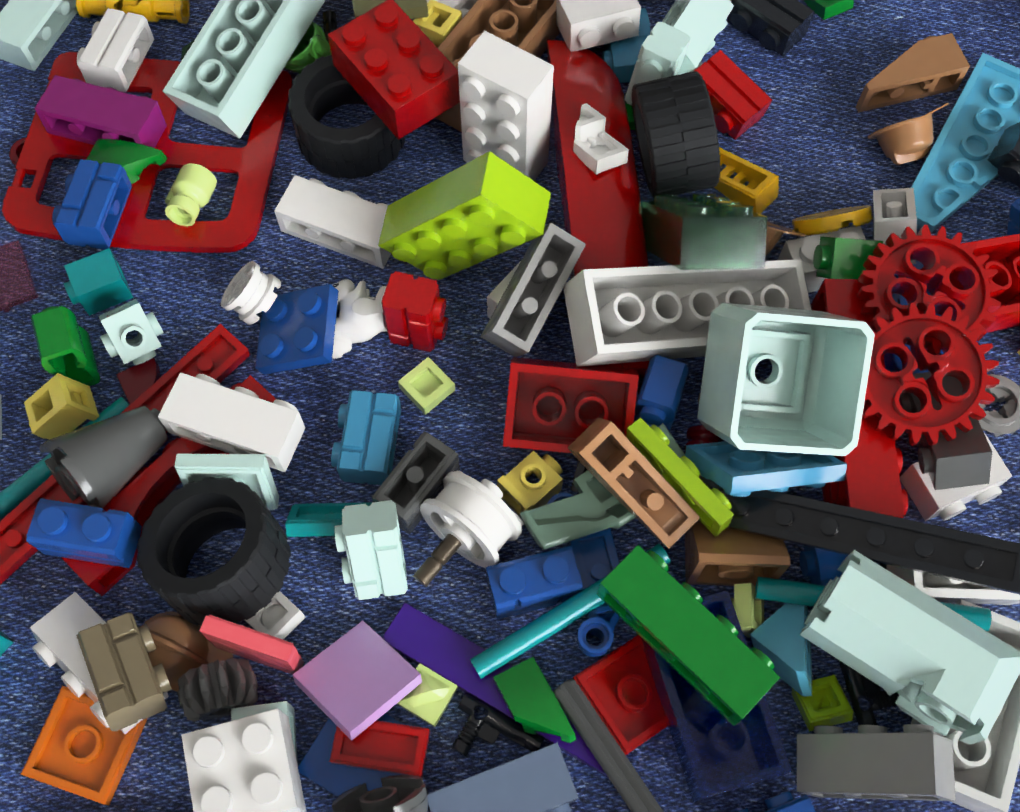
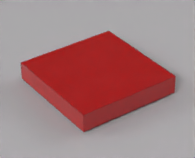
[572,635,695,755]

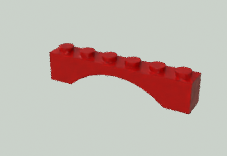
[61,375,276,596]

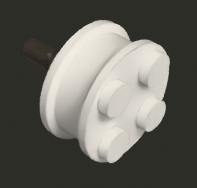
[412,471,524,587]

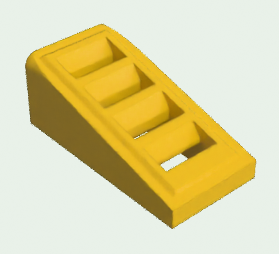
[714,147,779,215]

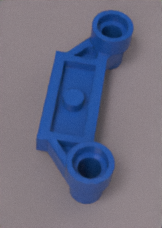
[548,493,620,657]

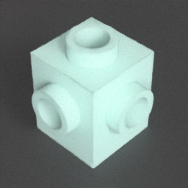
[99,299,164,365]

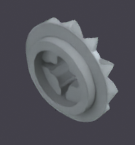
[978,374,1020,437]

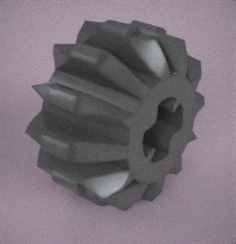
[177,658,258,722]

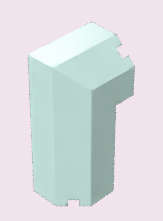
[800,550,1020,745]

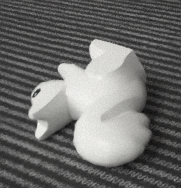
[332,279,387,359]

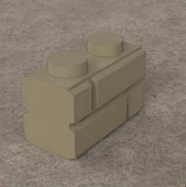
[76,612,172,731]

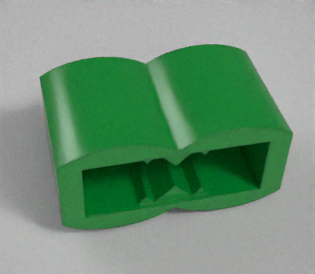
[31,306,100,386]

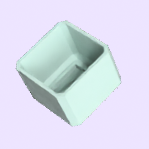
[697,303,875,456]

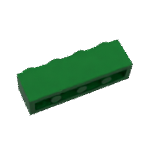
[597,545,780,726]

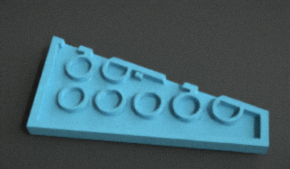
[911,53,1020,233]

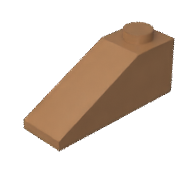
[856,33,970,113]
[568,418,700,549]

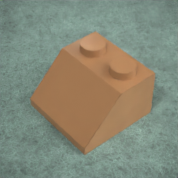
[685,521,790,587]

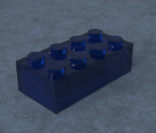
[641,590,793,803]

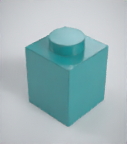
[64,248,134,316]

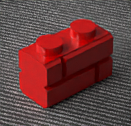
[694,50,772,140]
[381,271,448,352]

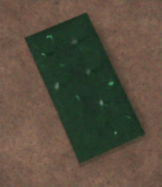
[642,193,768,270]

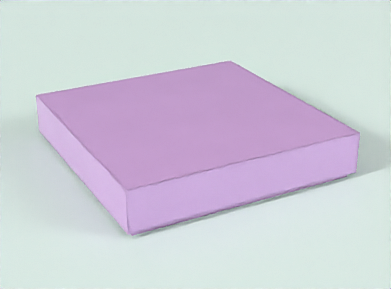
[292,620,422,741]

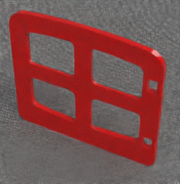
[2,52,293,253]

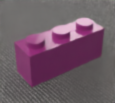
[34,75,167,148]

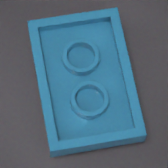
[685,441,847,497]

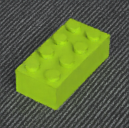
[378,151,551,280]

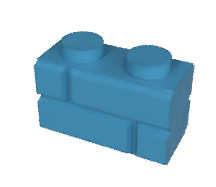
[331,390,401,485]

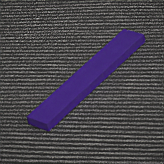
[382,602,627,778]

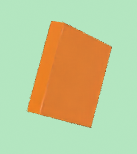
[21,685,148,806]

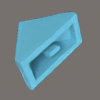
[750,603,812,697]

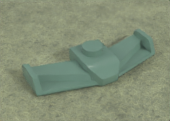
[519,423,685,550]

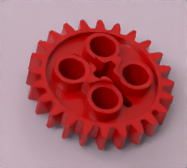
[857,224,1002,357]
[862,303,1000,446]

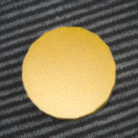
[792,205,873,235]

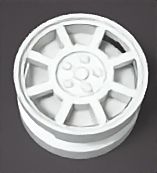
[221,261,281,325]

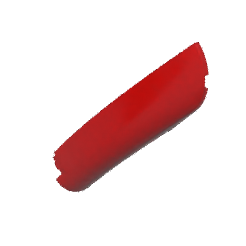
[547,40,649,378]

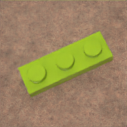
[626,417,734,537]

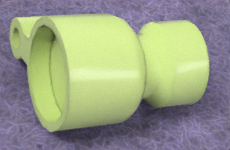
[165,163,217,227]

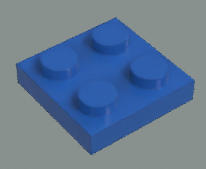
[255,284,339,375]

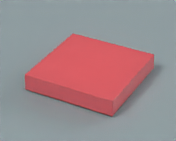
[199,614,304,674]

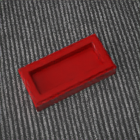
[329,720,430,778]

